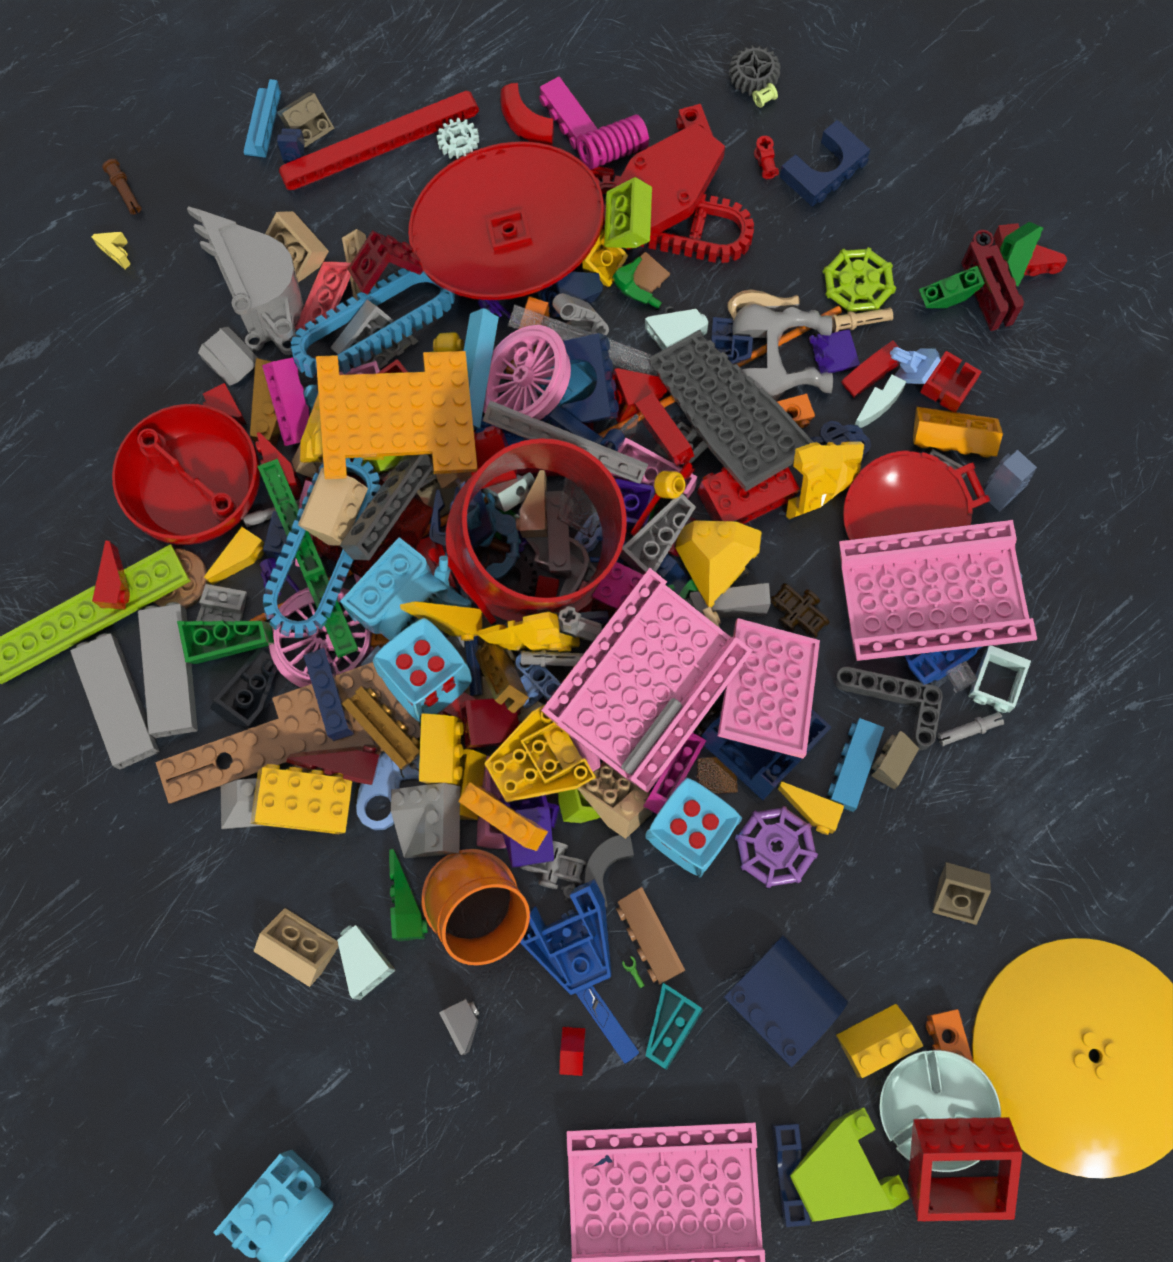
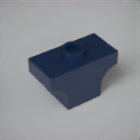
[277,128,305,164]

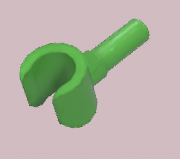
[622,956,645,988]

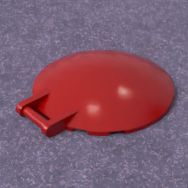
[843,451,991,540]

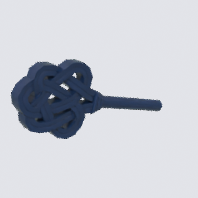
[810,421,872,463]

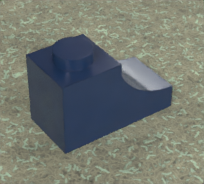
[656,554,691,595]

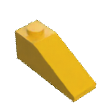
[204,527,265,585]
[778,782,844,835]

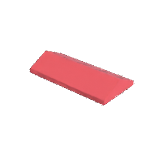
[295,262,351,331]

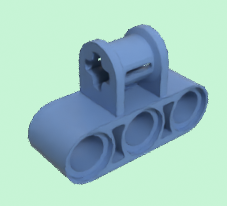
[516,653,561,708]

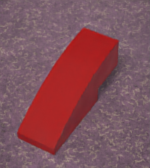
[841,341,901,397]

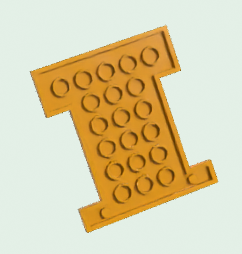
[316,351,477,480]

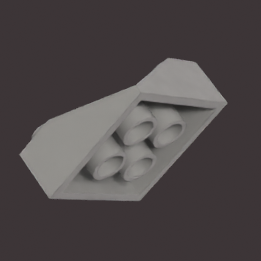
[391,783,460,858]

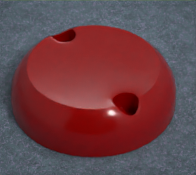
[112,404,261,545]

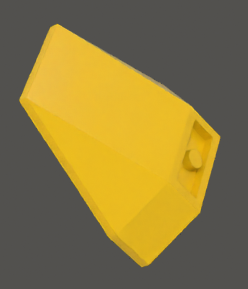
[484,705,596,803]

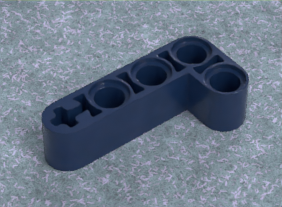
[540,406,625,451]

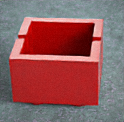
[920,351,982,413]

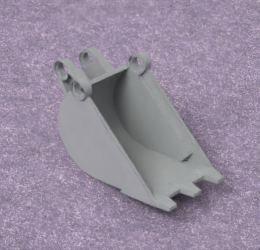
[187,206,303,355]

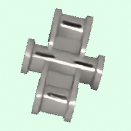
[519,841,587,889]

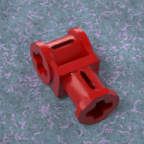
[754,136,779,179]

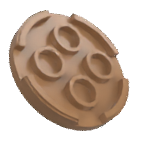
[154,549,208,609]

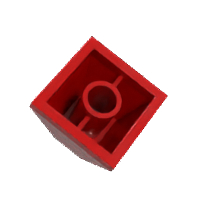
[612,368,667,423]

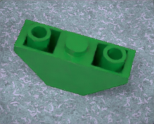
[1000,222,1043,286]
[919,266,985,308]

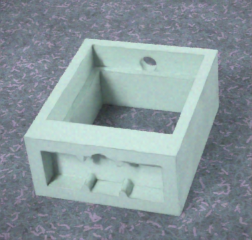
[968,646,1031,713]

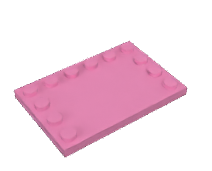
[718,618,820,758]

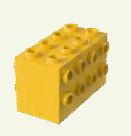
[250,764,352,834]

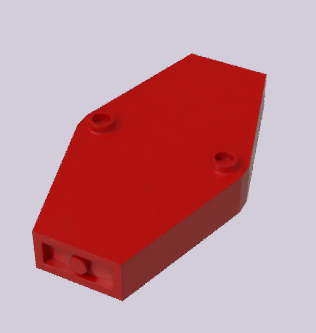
[602,123,725,250]

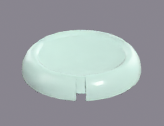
[880,1050,1001,1172]

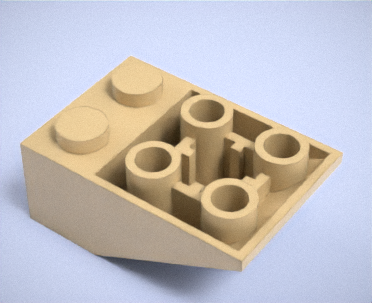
[577,762,652,839]

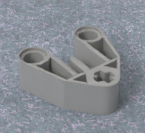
[546,293,609,355]

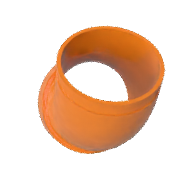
[422,849,530,965]

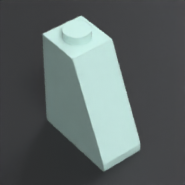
[645,309,708,351]

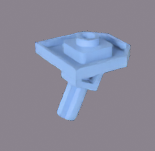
[890,347,941,384]

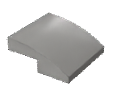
[196,584,247,621]

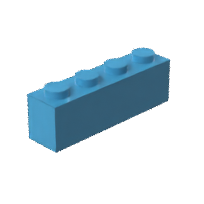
[827,718,884,812]

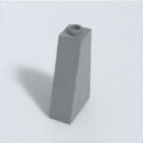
[685,583,771,618]

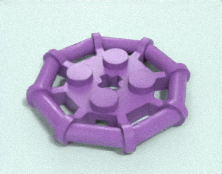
[735,806,818,888]

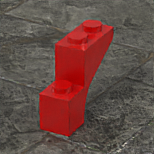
[994,223,1067,276]

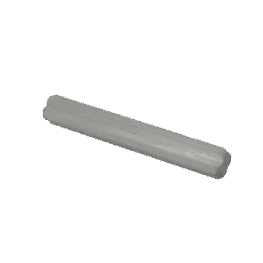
[621,698,682,774]

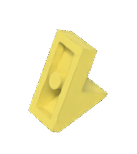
[92,232,130,269]

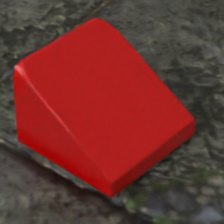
[535,575,560,598]

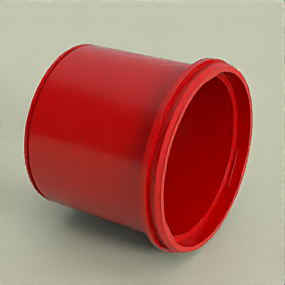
[446,438,627,622]

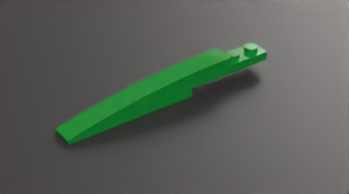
[258,459,358,658]

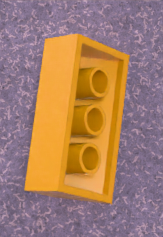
[913,407,1003,458]

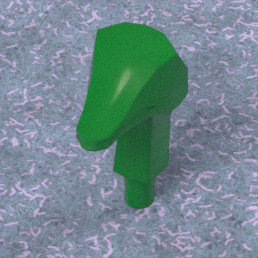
[612,256,662,309]

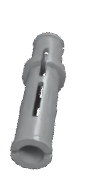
[521,650,584,667]
[937,712,1004,747]

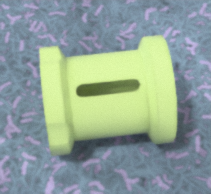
[752,83,778,108]

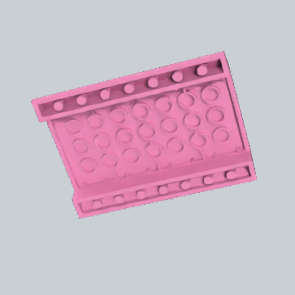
[839,520,1037,661]
[541,568,753,793]
[567,1123,765,1262]

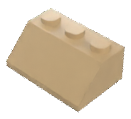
[265,211,329,283]
[298,468,368,545]
[254,908,339,987]

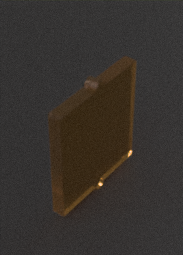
[696,757,738,794]

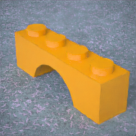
[458,782,548,851]

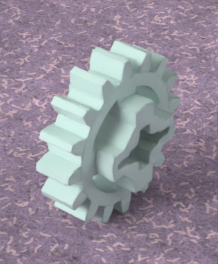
[437,118,479,159]

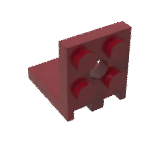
[347,230,423,294]

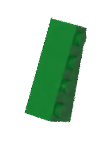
[177,621,274,664]

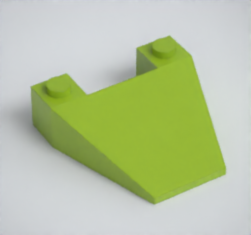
[790,1108,910,1222]

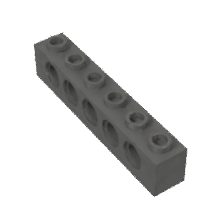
[340,454,433,560]

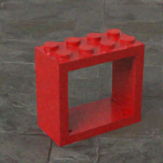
[908,1117,1022,1221]

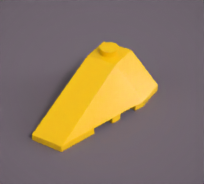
[400,601,482,641]

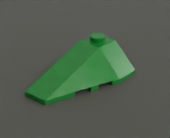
[389,849,428,941]

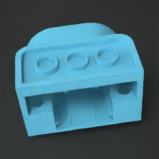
[340,538,448,640]
[213,1150,333,1262]

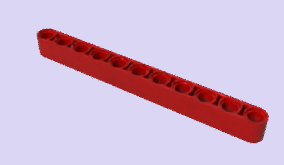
[279,91,479,190]

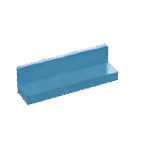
[243,79,281,157]

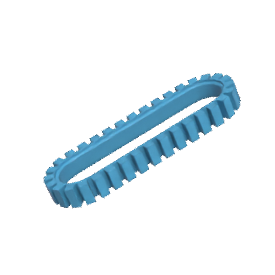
[291,268,455,378]
[263,458,381,638]

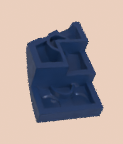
[711,317,753,364]

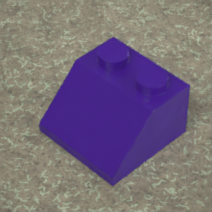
[615,479,656,530]

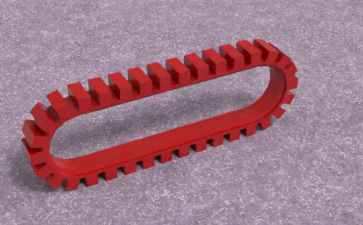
[596,175,754,263]

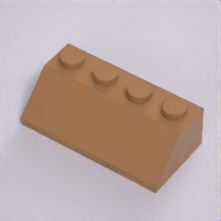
[616,887,685,985]

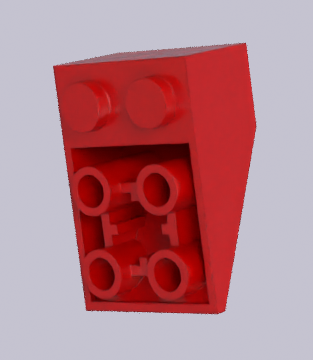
[255,432,303,500]

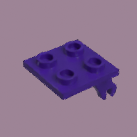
[809,330,860,373]

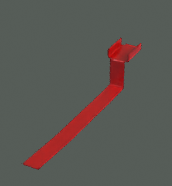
[631,461,695,536]
[427,547,497,624]

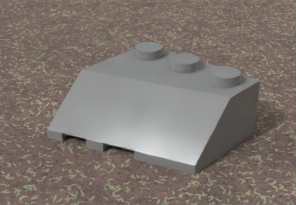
[330,300,418,369]

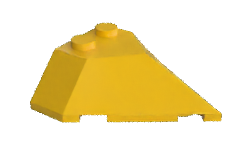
[676,521,762,608]

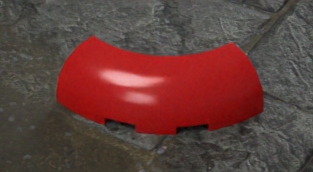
[500,83,554,146]

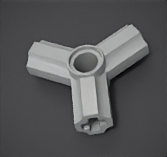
[551,606,602,642]

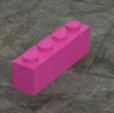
[539,77,597,152]
[262,358,310,446]
[644,732,706,814]

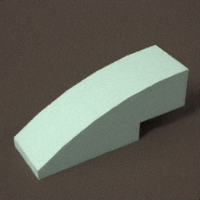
[855,375,906,428]

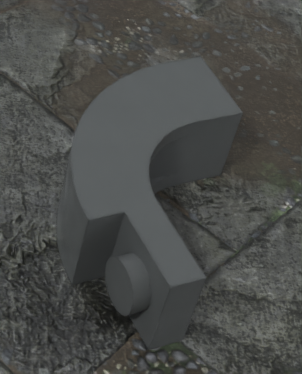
[585,835,634,909]

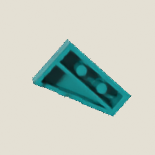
[645,983,703,1070]

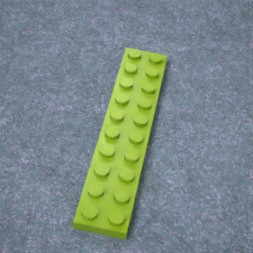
[0,544,191,684]

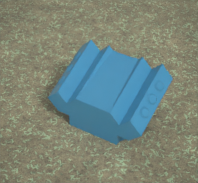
[535,362,597,408]

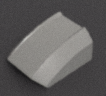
[198,327,258,386]

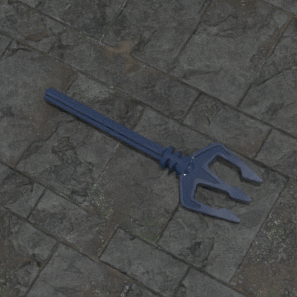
[429,487,494,697]

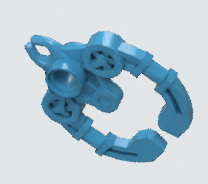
[445,493,521,579]

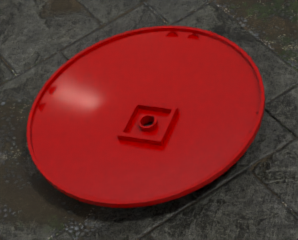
[408,142,604,300]

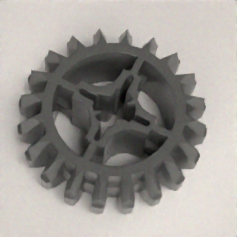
[729,45,781,96]

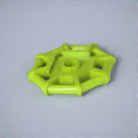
[823,247,896,313]

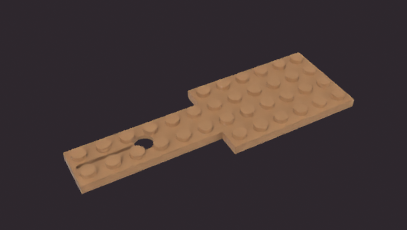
[155,662,421,804]

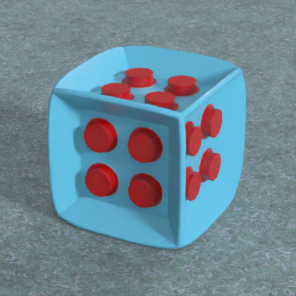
[373,618,472,723]
[645,777,742,878]

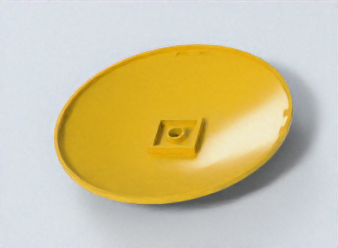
[971,938,1173,1178]

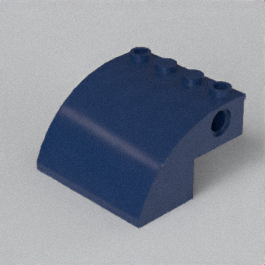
[701,710,832,800]
[723,935,848,1068]

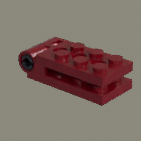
[961,230,1024,331]

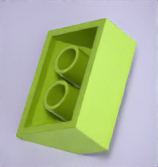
[604,177,652,248]

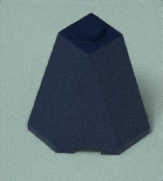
[541,272,603,317]

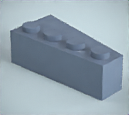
[983,450,1037,512]

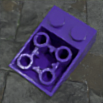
[499,795,554,868]

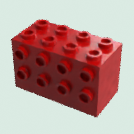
[697,467,800,524]

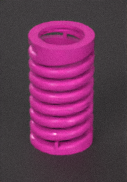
[577,115,649,170]

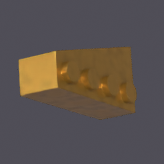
[250,358,281,448]

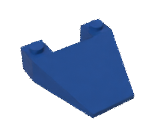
[520,879,612,995]

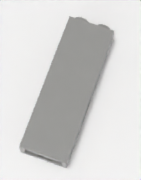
[138,602,198,738]
[70,633,160,770]

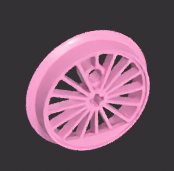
[483,325,571,420]
[269,588,375,687]

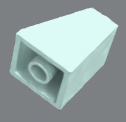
[337,925,395,1000]

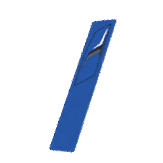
[576,985,639,1063]

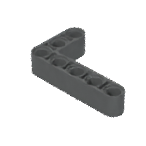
[834,667,943,750]

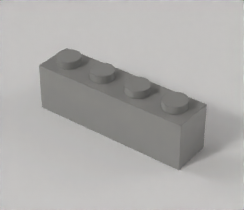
[619,494,696,575]

